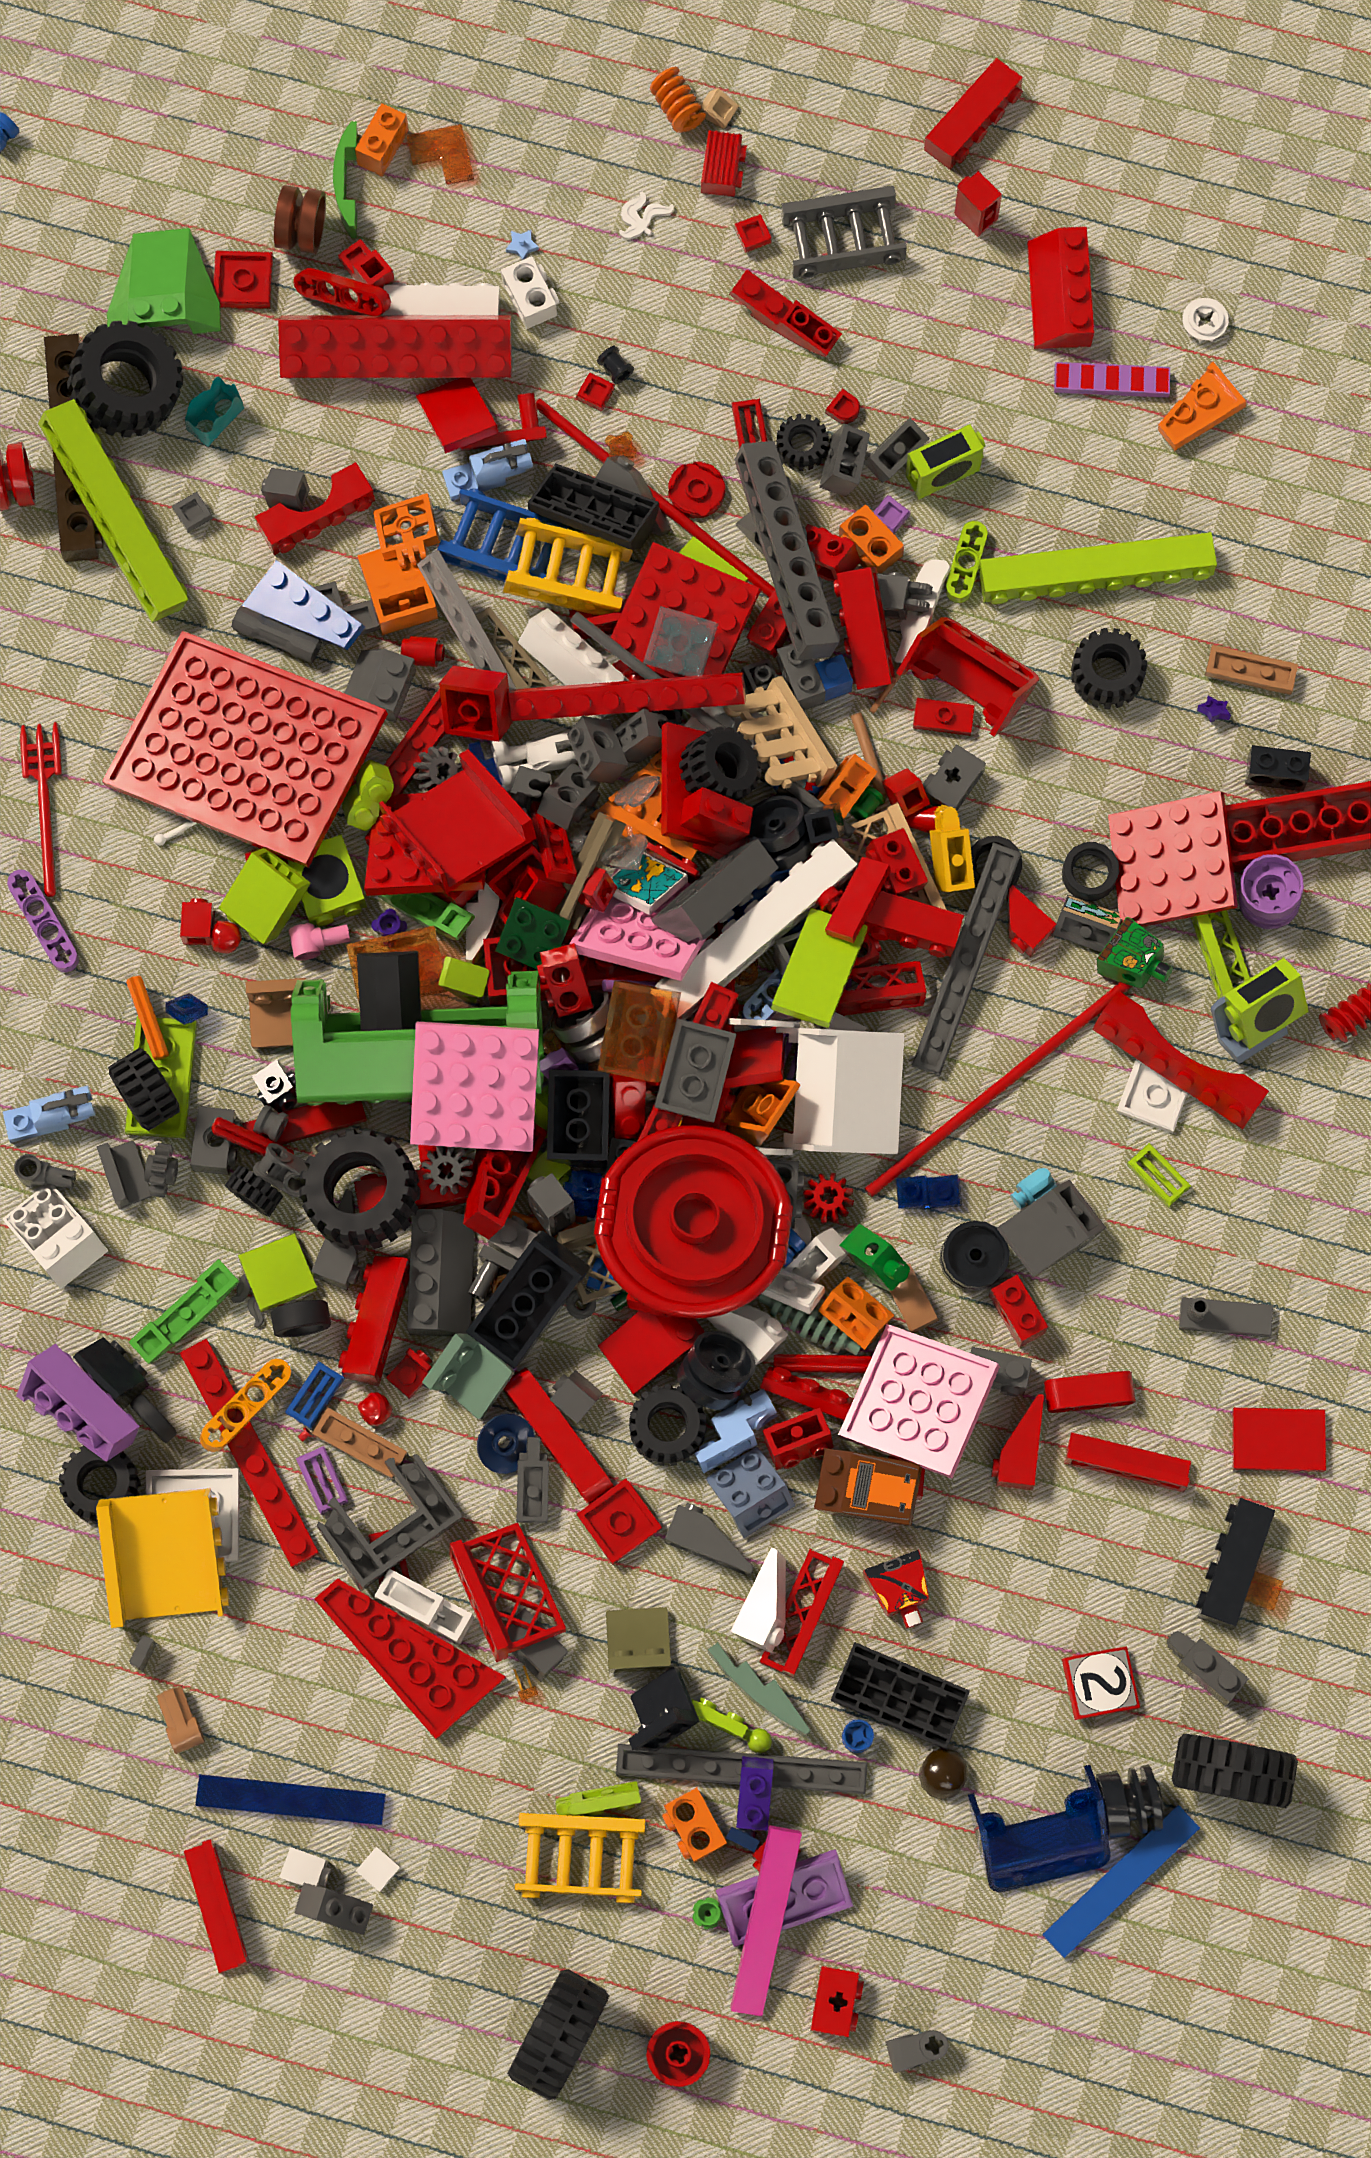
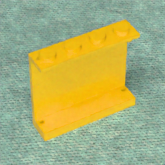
[96,1488,229,1628]

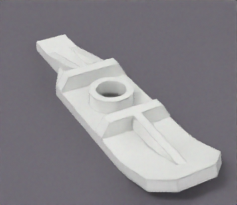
[895,559,951,663]

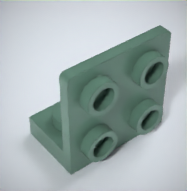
[422,1334,514,1419]

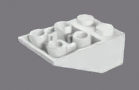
[3,1184,108,1289]

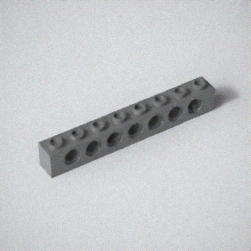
[734,441,840,660]

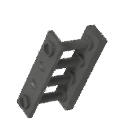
[781,185,907,279]

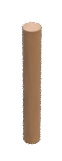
[851,713,887,797]

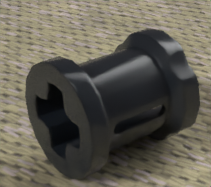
[597,346,634,384]

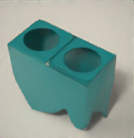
[185,377,244,447]

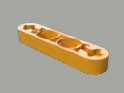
[200,1359,291,1452]

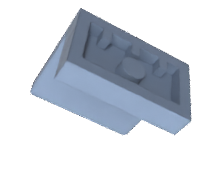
[706,1447,796,1538]

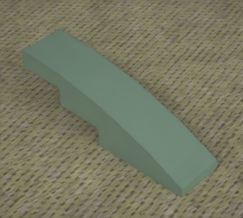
[708,1643,811,1737]

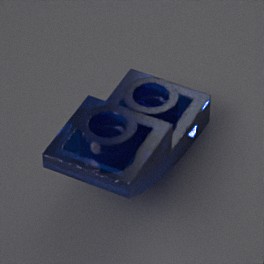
[896,1174,962,1209]

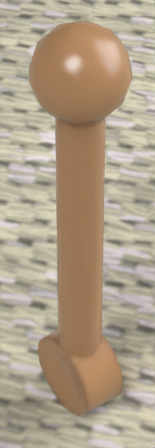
[869,664,908,714]

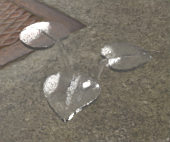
[566,776,660,870]

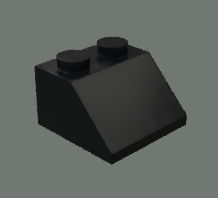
[73,1337,150,1410]

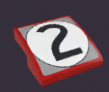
[1062,1646,1140,1720]

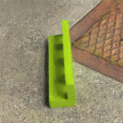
[1190,910,1250,999]

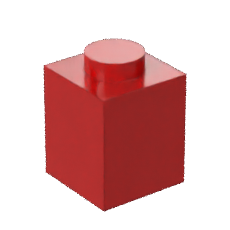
[881,768,930,817]
[180,898,215,945]

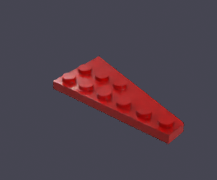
[314,1578,507,1740]

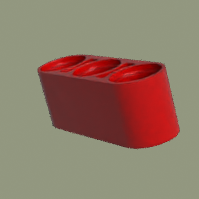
[1044,1371,1136,1413]

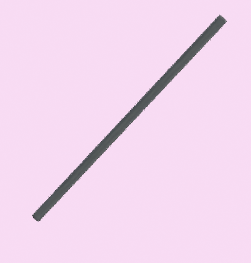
[570,612,856,838]

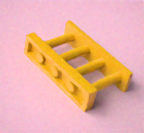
[503,518,633,616]
[515,1813,646,1903]

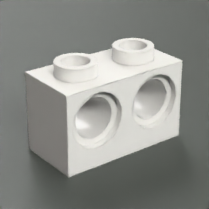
[501,256,559,329]

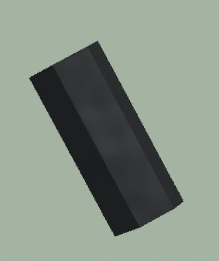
[528,463,659,550]
[357,951,422,1031]
[830,1642,970,1750]

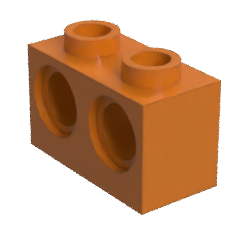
[355,103,409,177]
[838,504,904,574]
[816,754,878,819]
[818,1277,895,1350]
[662,1787,727,1863]

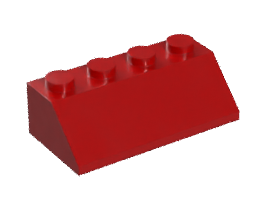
[1027,226,1094,349]
[338,1256,410,1387]

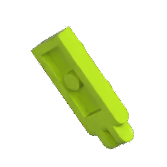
[555,1781,641,1816]

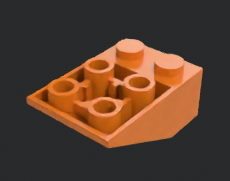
[357,542,438,636]

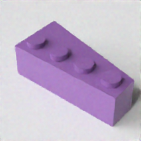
[16,1344,140,1462]

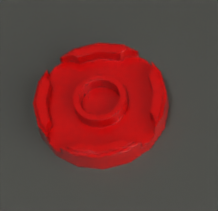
[668,461,725,519]

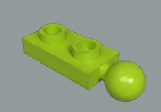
[692,1698,772,1753]

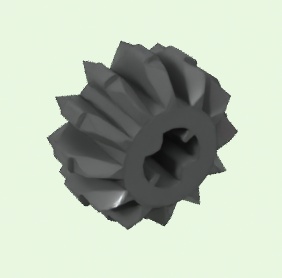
[413,746,462,791]
[422,1146,474,1195]

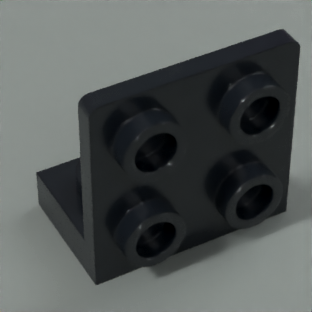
[628,1667,700,1752]

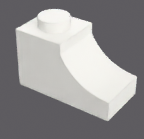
[785,1228,847,1283]

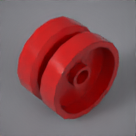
[0,442,36,511]

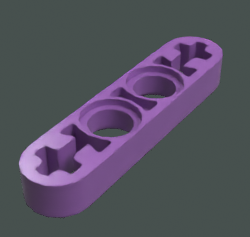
[7,869,79,972]

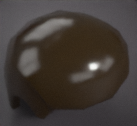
[919,1748,968,1800]

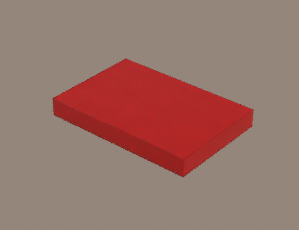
[416,378,499,454]
[723,1027,786,1089]
[1232,1407,1326,1472]

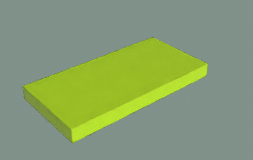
[771,908,868,1029]
[125,1016,197,1139]

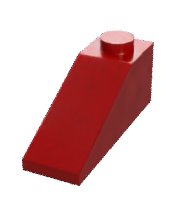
[991,1394,1044,1490]

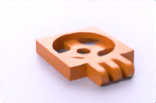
[373,493,440,569]

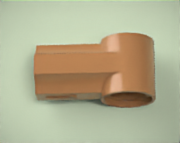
[157,1686,205,1754]

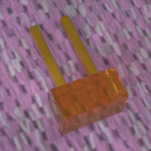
[513,1665,539,1702]

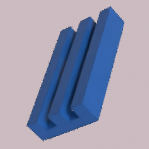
[285,1361,345,1430]

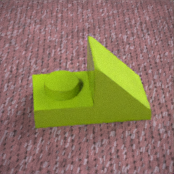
[438,957,490,1003]

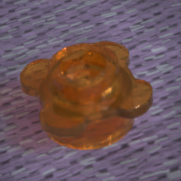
[605,432,637,458]

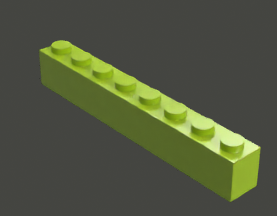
[38,399,188,623]
[978,532,1217,604]

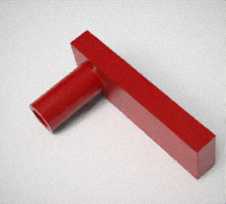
[460,393,547,451]

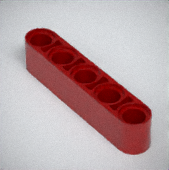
[503,1367,614,1505]

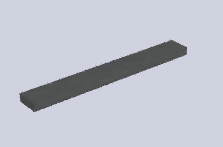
[912,843,1021,1076]
[616,1744,868,1795]

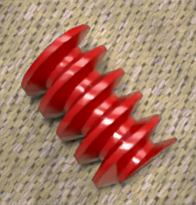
[1319,983,1371,1043]

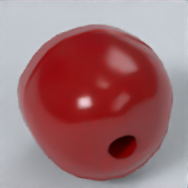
[211,921,242,953]
[357,1392,393,1427]

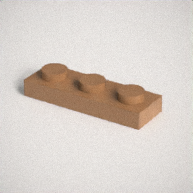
[1205,645,1298,695]
[312,1407,408,1480]

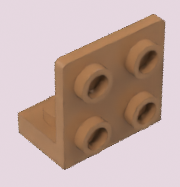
[245,978,306,1049]

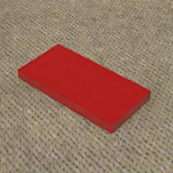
[661,722,718,848]

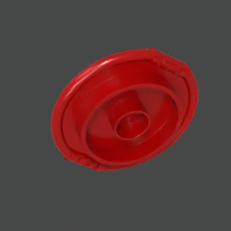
[593,1125,793,1319]

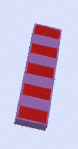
[1054,362,1170,398]

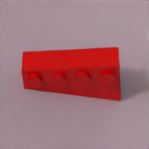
[463,1123,547,1240]

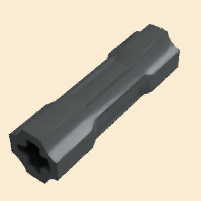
[231,605,322,664]

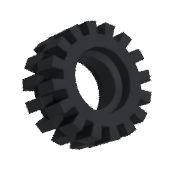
[776,414,829,471]
[225,1165,284,1217]

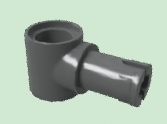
[14,1154,77,1190]

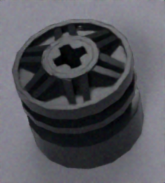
[1096,1765,1164,1840]

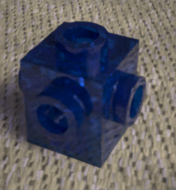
[562,1170,602,1218]

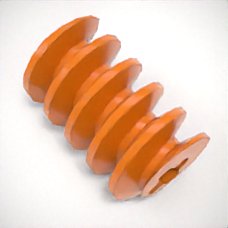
[650,66,706,133]

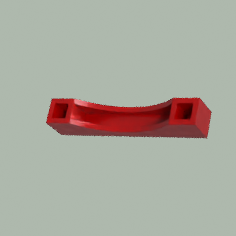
[1092,991,1269,1129]

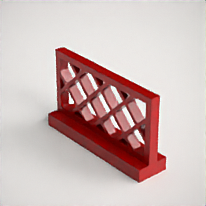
[449,1522,566,1663]

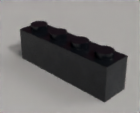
[1195,1498,1276,1630]

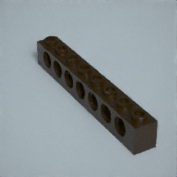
[44,333,103,562]

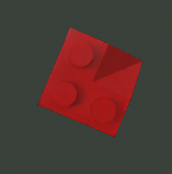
[439,665,513,742]

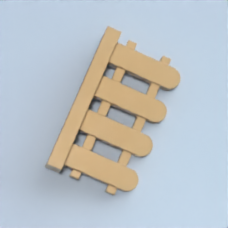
[723,676,838,789]

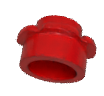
[816,886,843,913]

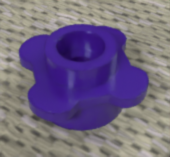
[371,908,407,944]

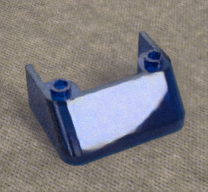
[968,1765,1111,1892]

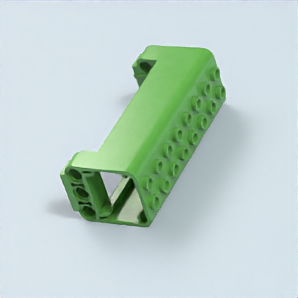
[291,971,544,1106]

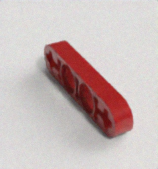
[293,268,391,317]

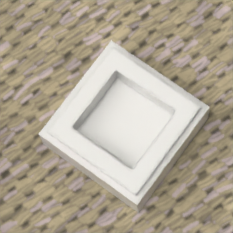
[356,1847,400,1892]

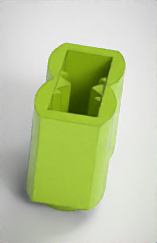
[342,759,394,831]

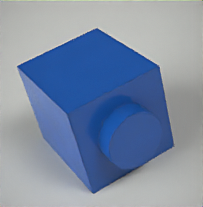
[815,654,853,701]

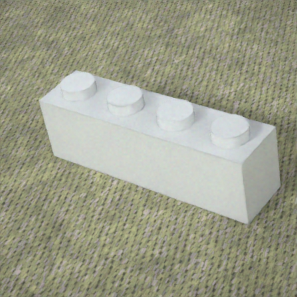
[383,282,500,315]
[518,608,629,718]

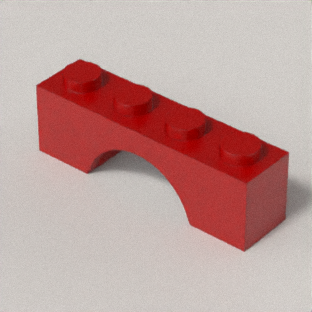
[255,462,375,555]

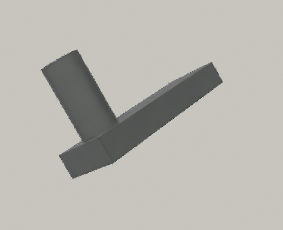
[468,1244,517,1301]
[1179,1297,1273,1337]

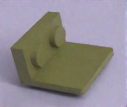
[606,1607,671,1674]

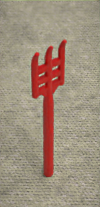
[20,722,62,897]

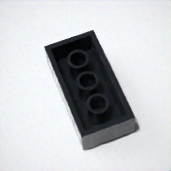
[466,1230,591,1369]

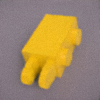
[929,805,975,892]

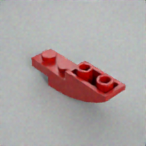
[729,269,842,357]

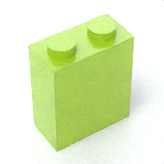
[219,848,311,944]

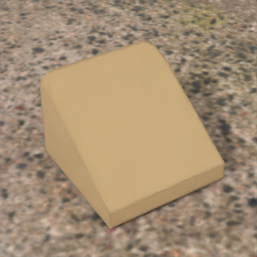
[697,88,739,129]

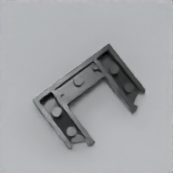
[317,1454,463,1591]

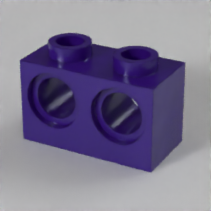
[736,1756,774,1831]

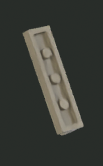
[476,607,553,689]

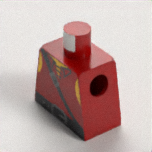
[862,1549,929,1629]

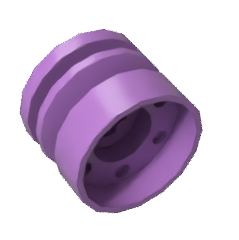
[1238,854,1304,929]

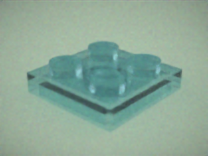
[643,606,718,676]

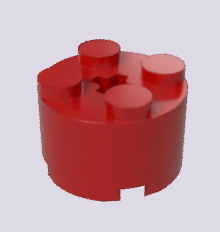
[646,2021,710,2087]

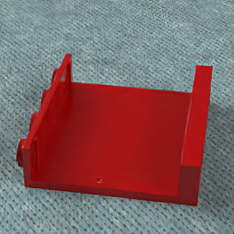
[379,749,537,894]

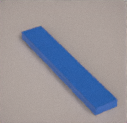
[1042,1805,1200,1959]

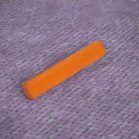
[126,975,169,1061]

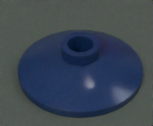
[477,1414,535,1474]

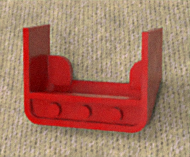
[896,617,1039,737]

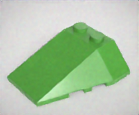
[107,228,221,334]

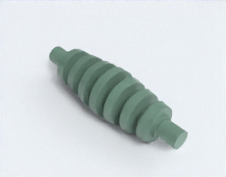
[758,1294,862,1356]

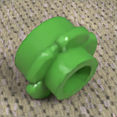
[692,1897,723,1929]

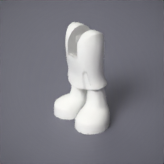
[490,733,578,792]

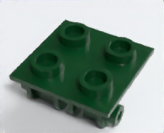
[495,897,571,970]

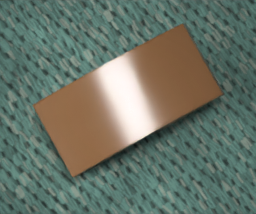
[890,1263,939,1333]

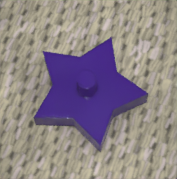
[1197,695,1231,722]

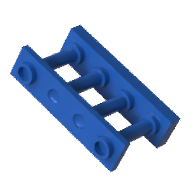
[437,488,571,582]

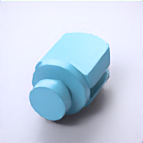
[1010,1168,1057,1210]

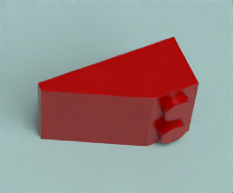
[598,1311,705,1395]

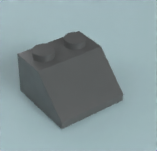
[344,649,416,723]

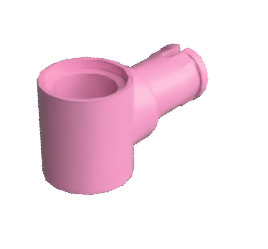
[288,923,350,961]

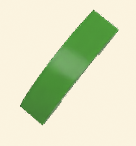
[333,121,359,238]
[377,893,475,941]
[129,1259,240,1365]

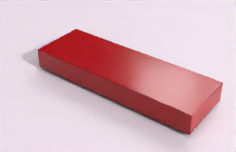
[825,856,891,943]

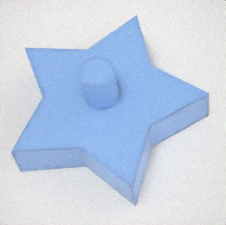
[506,230,539,260]

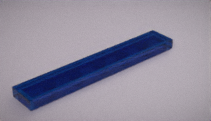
[195,1774,386,1826]

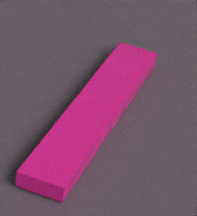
[730,1826,802,2016]

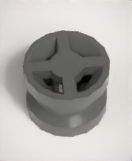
[253,1105,289,1142]

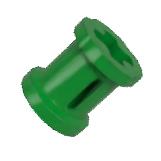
[849,786,886,821]

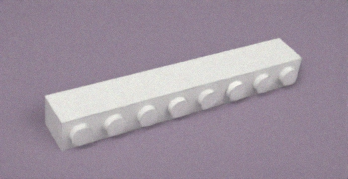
[653,839,857,1024]

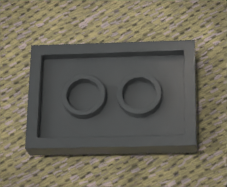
[654,1018,736,1123]

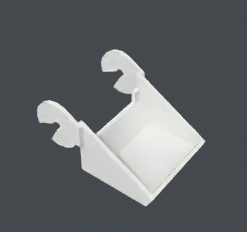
[727,1018,904,1155]

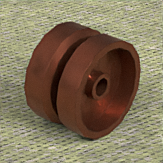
[274,185,326,254]

